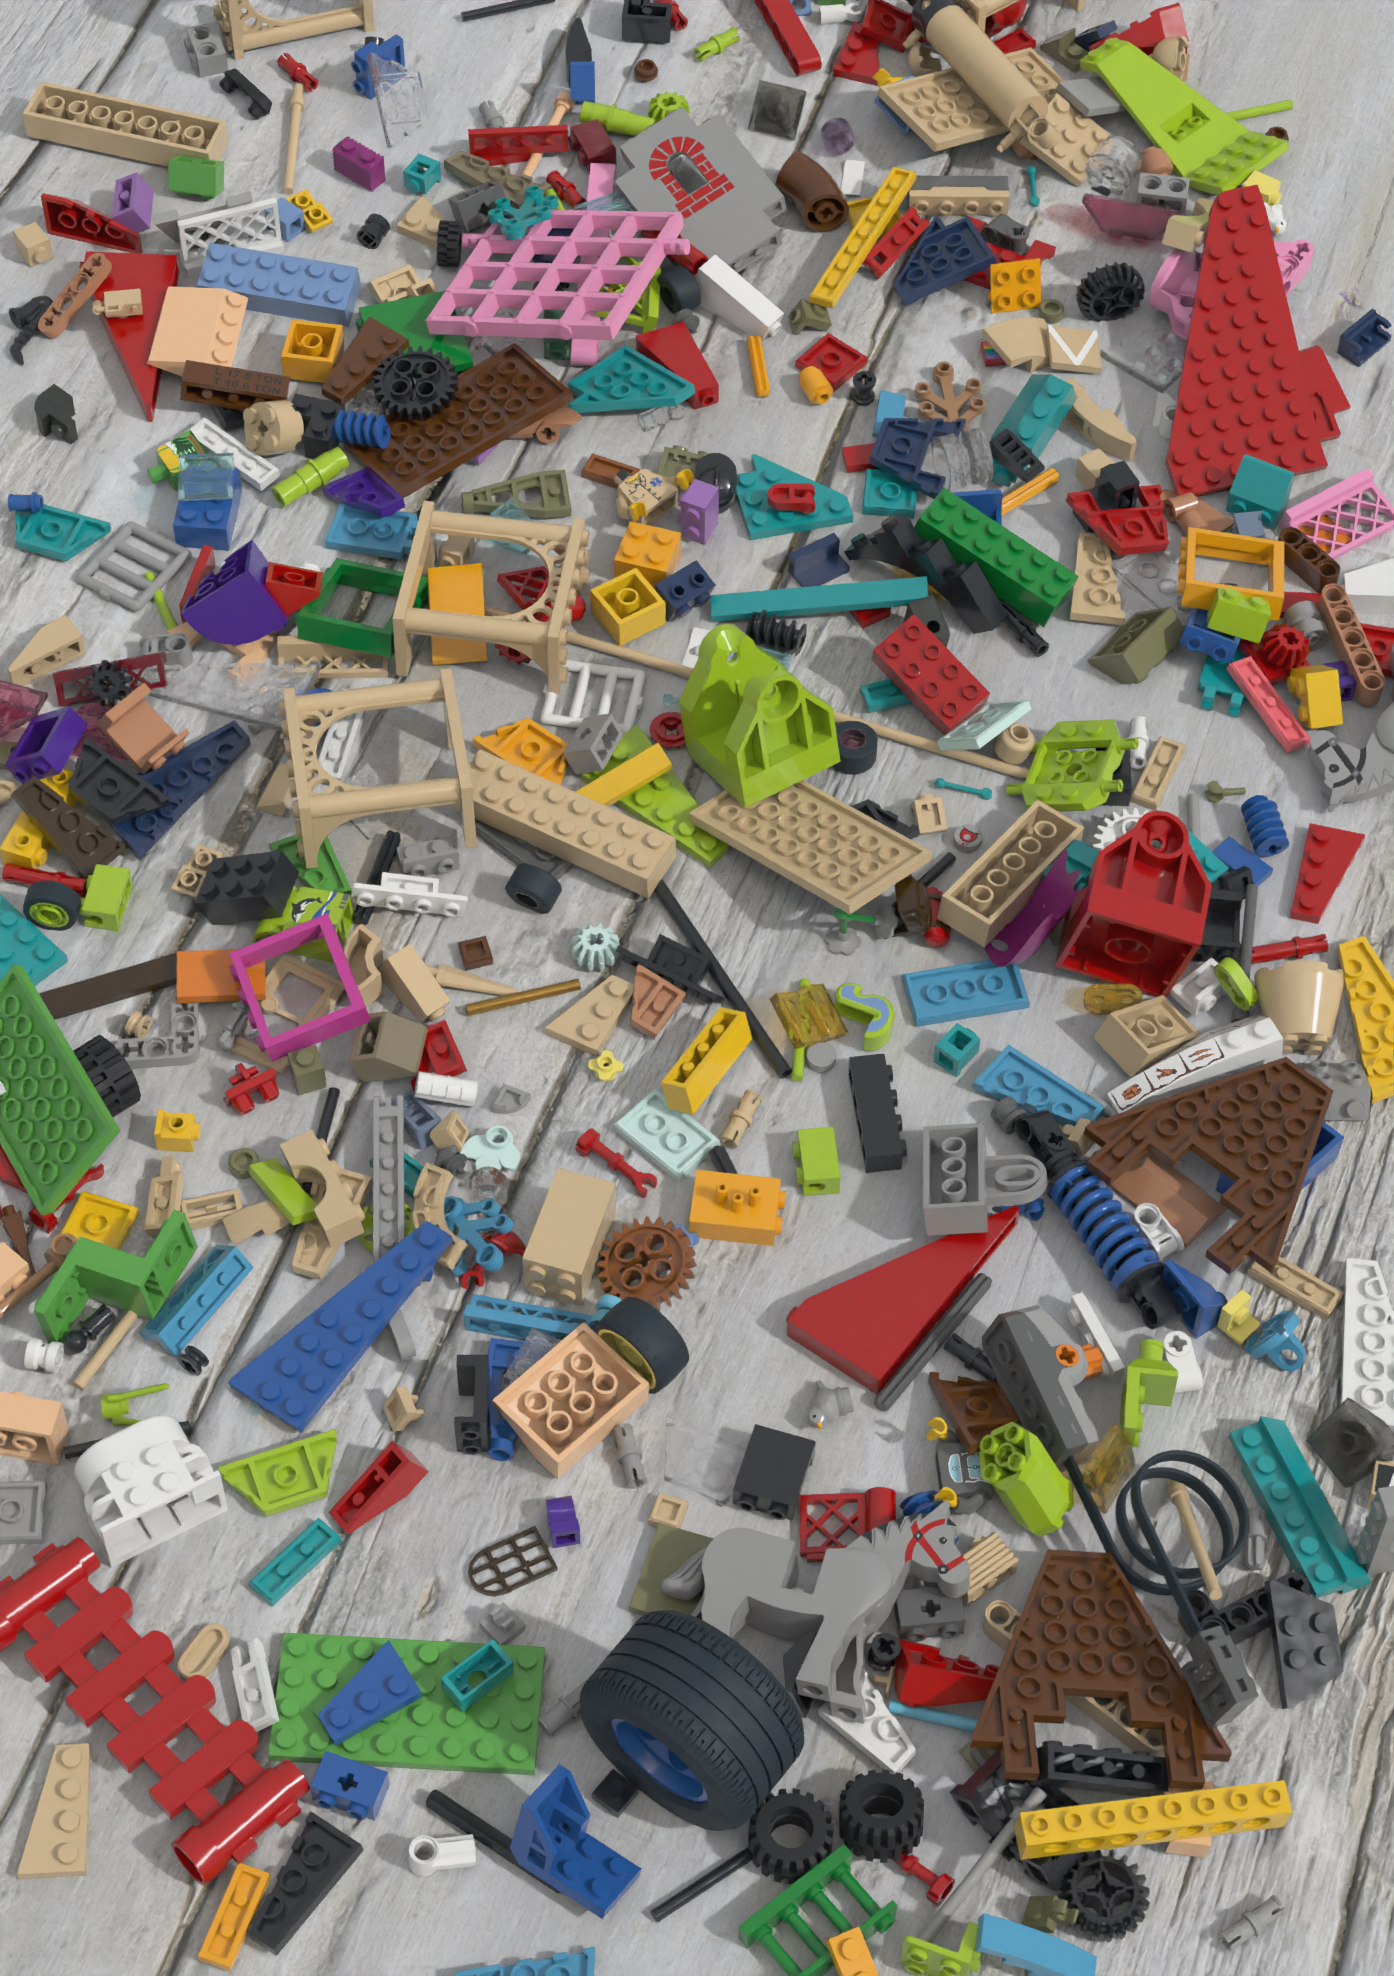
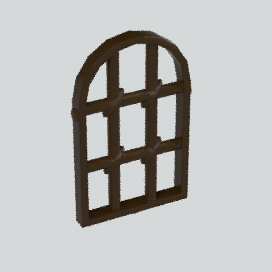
[468,1526,558,1597]

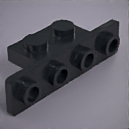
[616,934,724,1005]

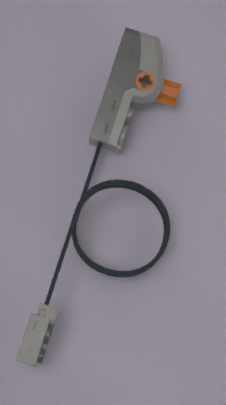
[982,1305,1259,1729]

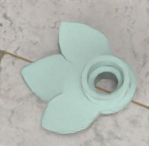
[460,1125,520,1179]

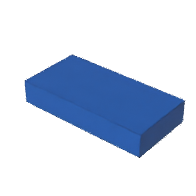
[1212,836,1273,886]

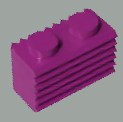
[332,136,386,191]

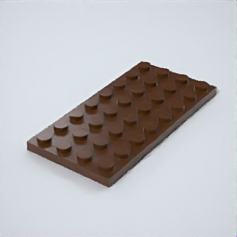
[343,343,574,498]

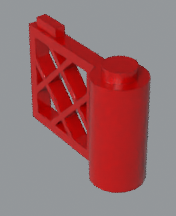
[497,566,586,622]
[800,1487,896,1562]

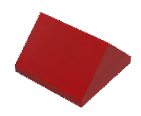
[265,562,323,617]

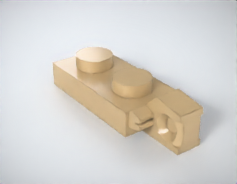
[144,1155,184,1236]

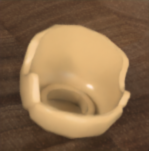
[908,43,942,77]

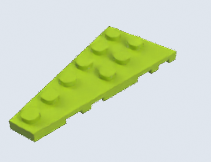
[582,724,728,868]

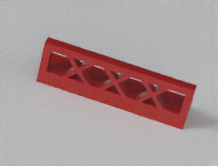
[468,125,569,156]

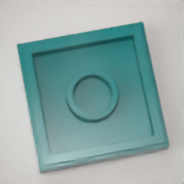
[862,469,917,519]

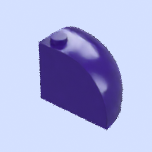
[181,540,288,645]

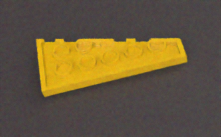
[1337,936,1394,1104]

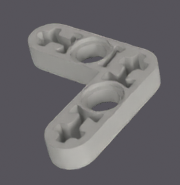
[114,989,200,1069]

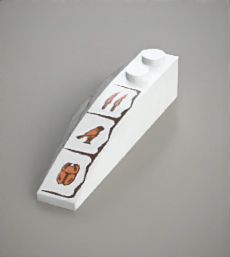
[1107,1015,1283,1114]

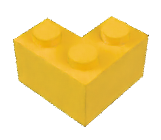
[1287,665,1343,729]

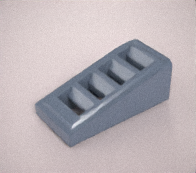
[392,1090,442,1149]

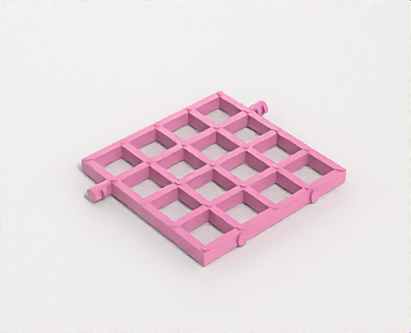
[426,209,690,341]

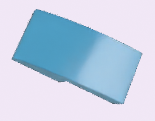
[872,390,906,438]

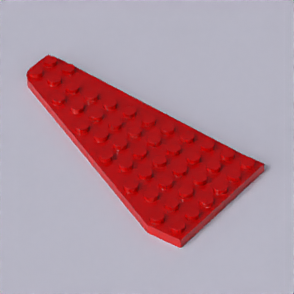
[1165,184,1328,497]

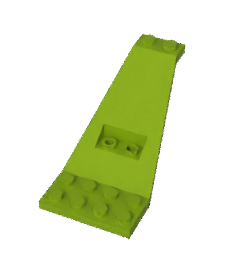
[1079,38,1289,195]

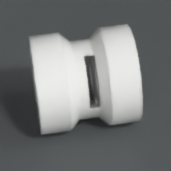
[24,1338,64,1374]

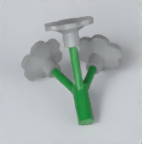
[825,902,898,956]

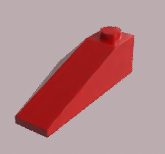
[1089,3,1189,56]
[41,193,143,254]
[894,1639,1000,1708]

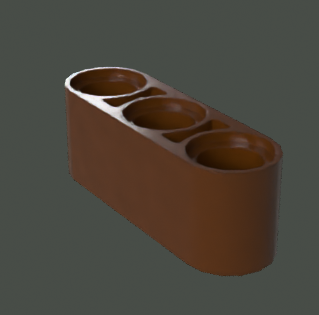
[1278,527,1340,593]

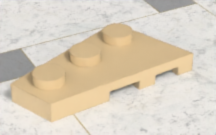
[545,975,634,1057]

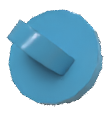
[1244,1310,1306,1371]

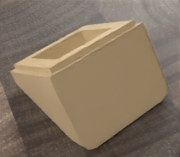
[430,1110,469,1152]

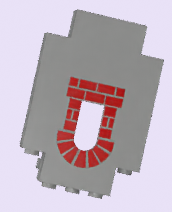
[614,107,787,273]

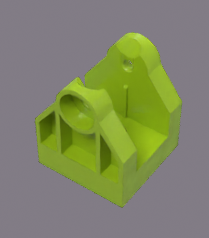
[679,624,841,808]

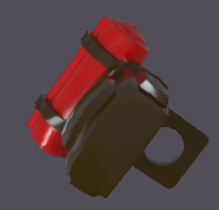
[884,874,951,948]

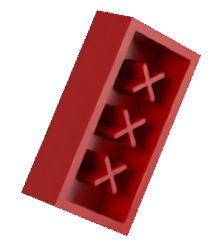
[871,614,990,736]

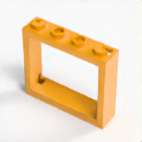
[1177,527,1284,621]

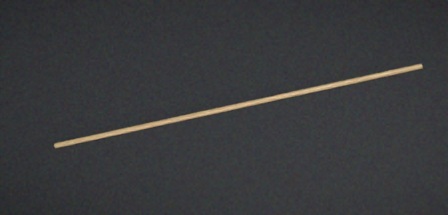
[428,589,1030,780]

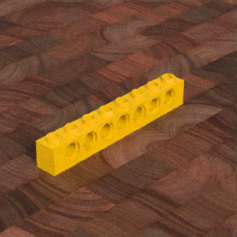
[1014,1780,1293,1860]

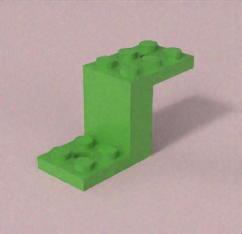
[33,1209,198,1344]

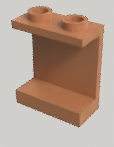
[97,683,190,774]

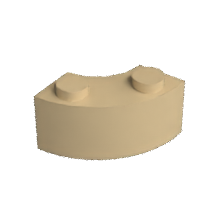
[344,924,384,1007]

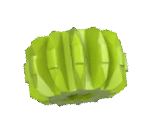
[648,91,690,123]

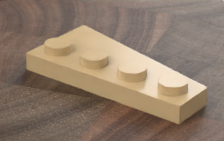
[1070,532,1125,626]
[292,1168,373,1280]
[17,1743,91,1879]

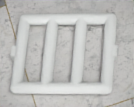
[540,660,646,735]

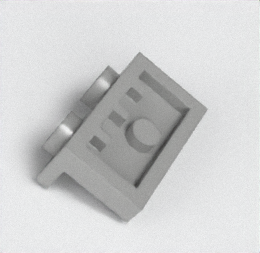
[396,836,460,877]

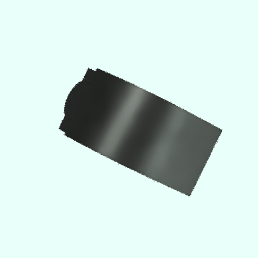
[34,384,78,444]

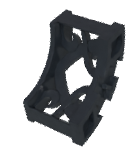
[949,1749,1086,1892]

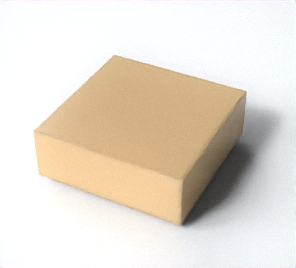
[648,1492,689,1529]

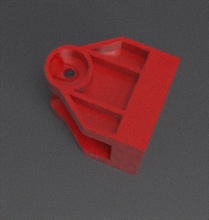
[1055,810,1212,997]

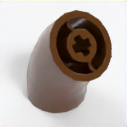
[775,151,849,232]

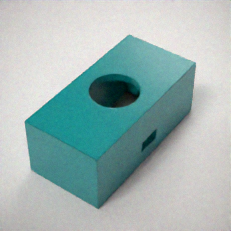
[441,1639,514,1712]

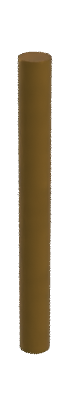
[465,979,581,1016]

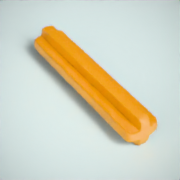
[747,335,770,398]
[1001,468,1059,516]

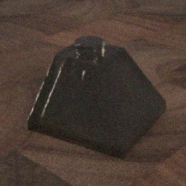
[748,80,807,140]
[1306,1398,1394,1488]

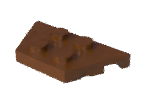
[928,1372,1019,1455]

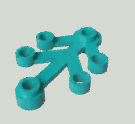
[488,185,559,240]

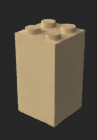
[522,1168,616,1305]

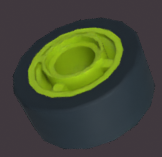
[23,881,81,931]

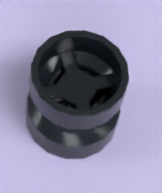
[357,214,390,249]

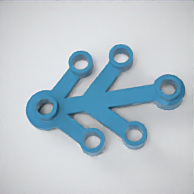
[444,1196,514,1276]

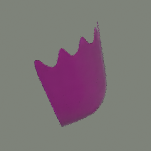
[983,850,1080,967]

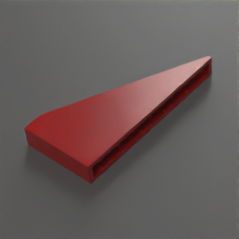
[79,251,180,422]
[786,1205,1020,1395]

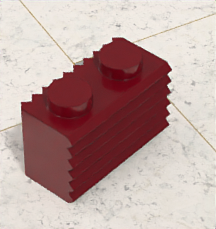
[568,119,617,174]

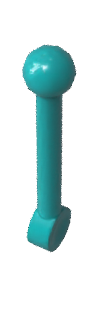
[1027,166,1040,207]
[935,778,992,800]

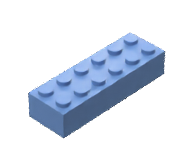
[197,243,361,327]

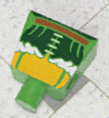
[147,430,214,491]

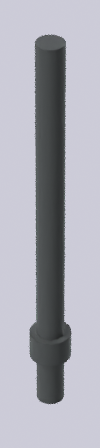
[1231,884,1258,1023]

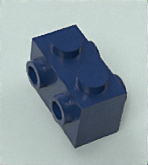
[654,560,716,622]

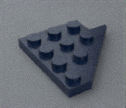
[893,215,997,306]

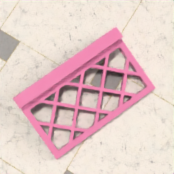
[1279,468,1394,559]

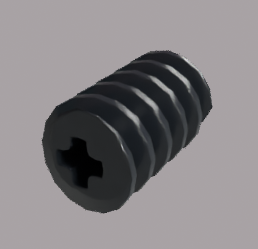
[746,609,807,656]

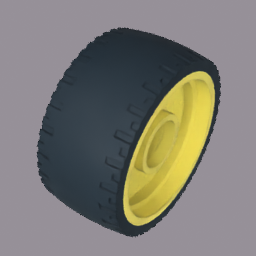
[594,1296,690,1394]

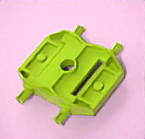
[1006,719,1139,812]

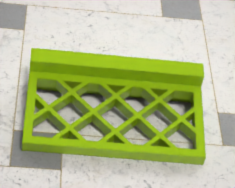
[595,256,662,333]

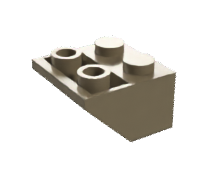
[349,1011,428,1083]

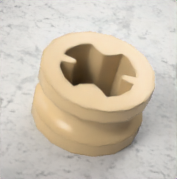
[125,1011,152,1038]

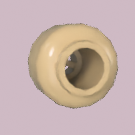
[994,723,1035,765]

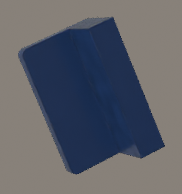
[788,533,850,587]

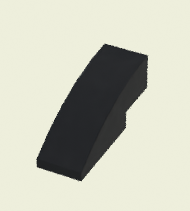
[566,18,592,89]

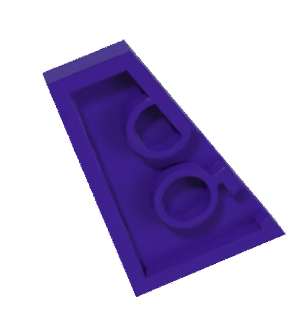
[322,468,405,518]

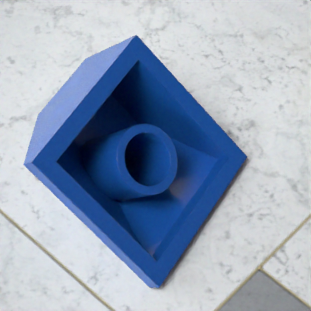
[1162,1260,1228,1339]

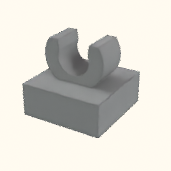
[479,1602,526,1645]

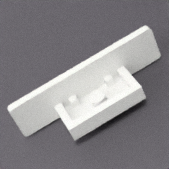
[350,872,468,917]

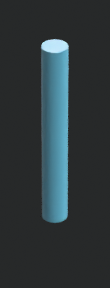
[888,1699,978,1732]

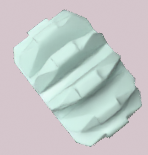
[571,922,620,972]

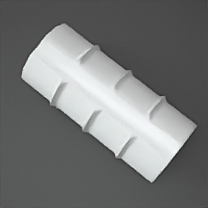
[414,1071,478,1107]

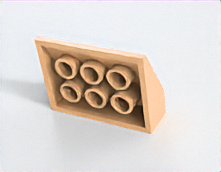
[147,286,248,377]
[492,1322,650,1479]

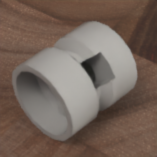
[1283,601,1331,652]

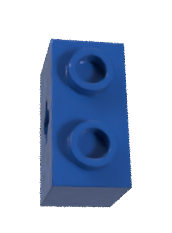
[310,1751,390,1821]

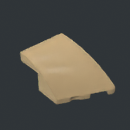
[367,264,439,304]
[982,317,1050,373]

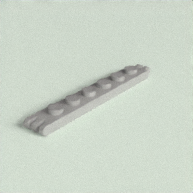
[373,1095,405,1263]

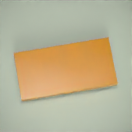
[428,563,488,665]

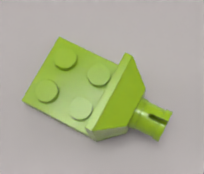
[1118,1339,1178,1458]

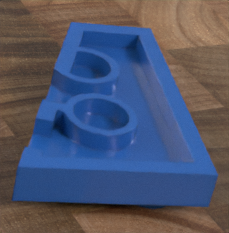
[318,1640,422,1746]

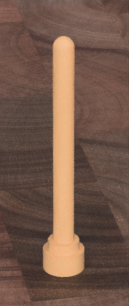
[521,92,576,177]

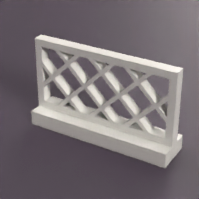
[177,198,285,277]

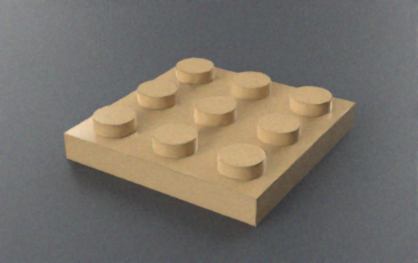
[1019,93,1115,187]

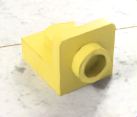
[1217,1289,1260,1345]

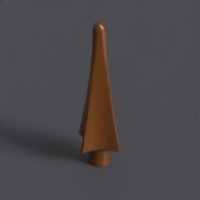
[0,1205,36,1276]

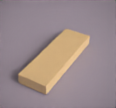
[1130,736,1186,811]
[1247,1256,1344,1320]

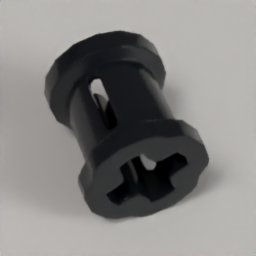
[852,371,876,406]
[867,1633,901,1672]

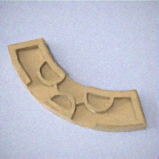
[412,1162,468,1271]

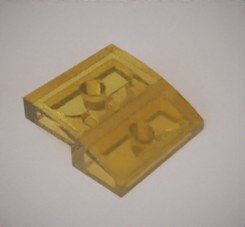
[770,984,849,1049]
[1083,1423,1135,1514]

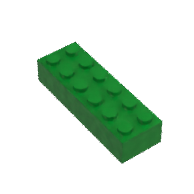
[914,488,1079,627]

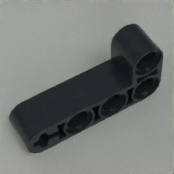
[1177,1572,1310,1645]

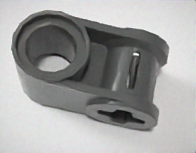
[982,214,1030,256]

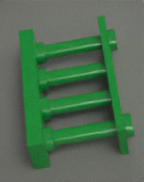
[738,1844,897,1976]

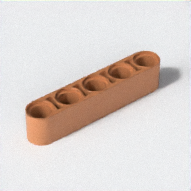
[1317,583,1385,706]

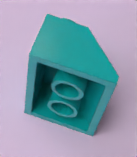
[991,374,1076,458]

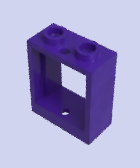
[4,706,88,784]

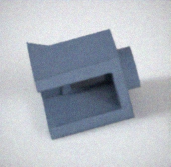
[1230,511,1265,538]

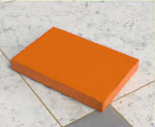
[177,949,266,1004]

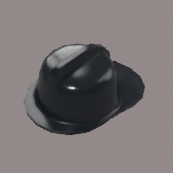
[694,453,737,514]

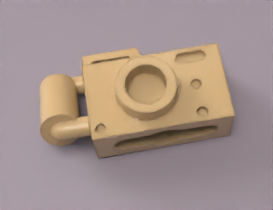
[92,289,143,318]

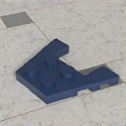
[869,418,966,499]

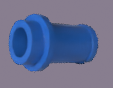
[8,492,44,513]

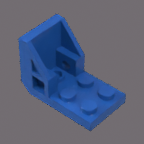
[510,1764,642,1919]

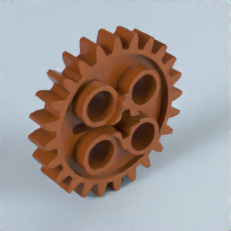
[597,1216,697,1311]

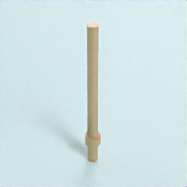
[283,83,305,195]
[1166,1479,1222,1600]

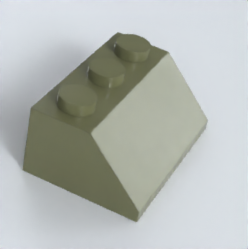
[1088,607,1184,684]

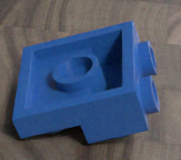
[351,34,406,100]
[1179,608,1240,663]

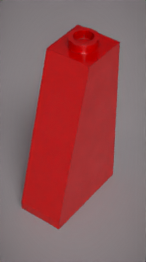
[636,322,719,410]

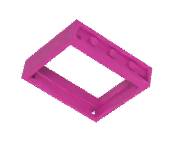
[228,913,371,1062]

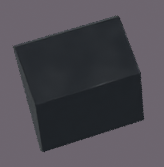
[783,1631,817,1719]

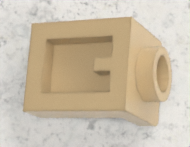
[910,794,948,836]

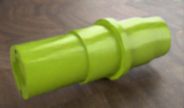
[579,101,656,136]
[271,447,349,508]

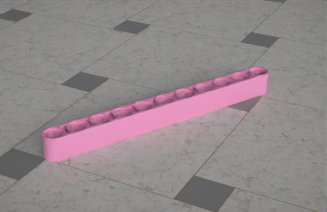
[571,163,616,366]

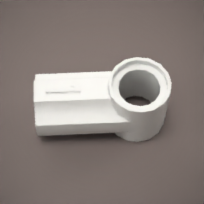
[409,1834,476,1877]

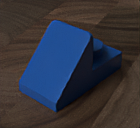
[570,61,595,104]

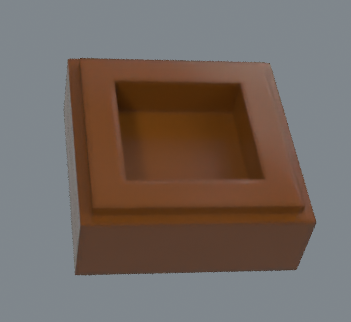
[458,936,493,971]

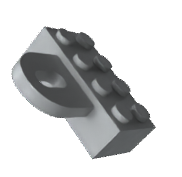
[923,1123,1048,1236]

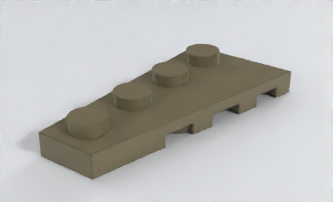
[444,150,552,209]

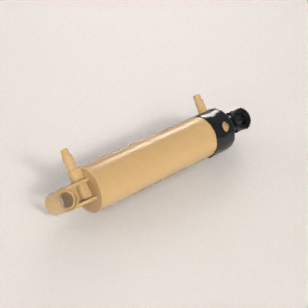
[903,0,1060,153]

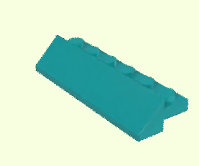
[1228,1416,1371,1598]

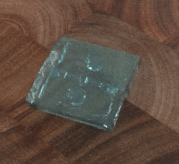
[178,453,234,501]

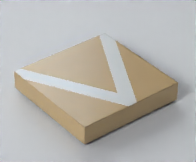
[1046,325,1102,374]

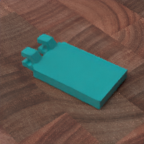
[1197,638,1249,717]

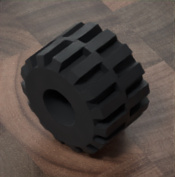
[73,1035,141,1117]

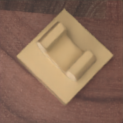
[1061,1118,1093,1157]
[382,1387,424,1431]

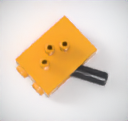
[689,1145,786,1246]

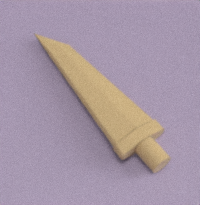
[426,964,522,996]

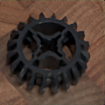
[1076,261,1145,323]
[1058,1849,1150,1943]

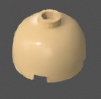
[1149,36,1190,81]

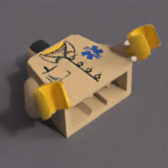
[614,469,694,525]

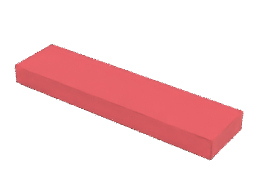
[1226,656,1311,754]

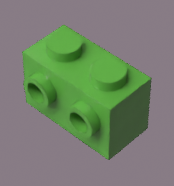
[168,155,224,199]

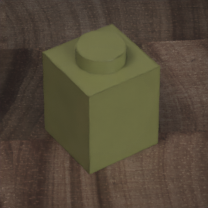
[287,1045,327,1096]

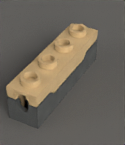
[907,175,1010,215]

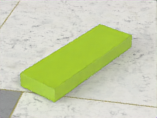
[249,1158,317,1225]

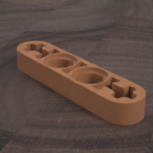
[38,253,112,339]

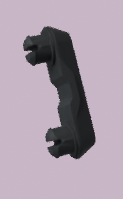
[219,68,272,119]

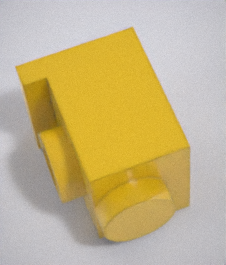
[154,1109,201,1152]

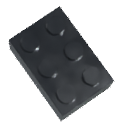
[194,850,299,925]

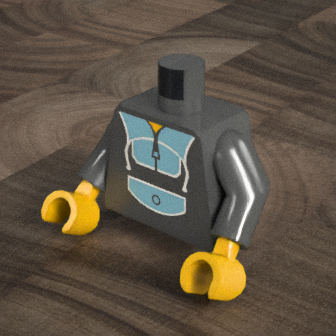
[926,1417,994,1515]

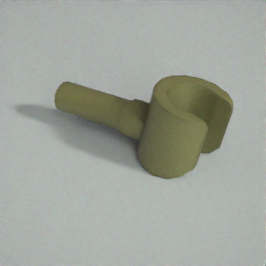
[1204,781,1246,803]

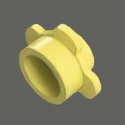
[588,1050,624,1081]

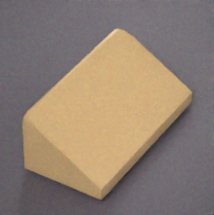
[257,764,295,817]

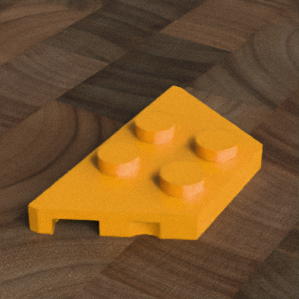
[473,718,568,785]

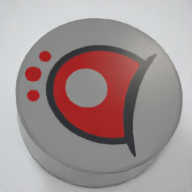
[953,824,982,853]

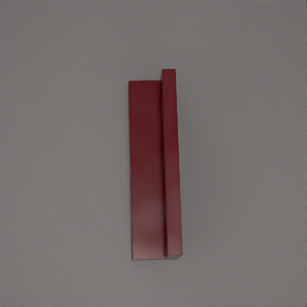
[52,651,168,706]

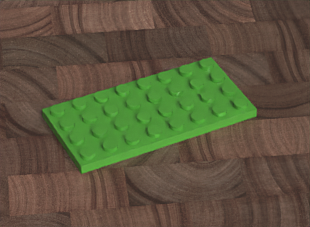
[0,964,120,1216]
[268,1633,545,1776]

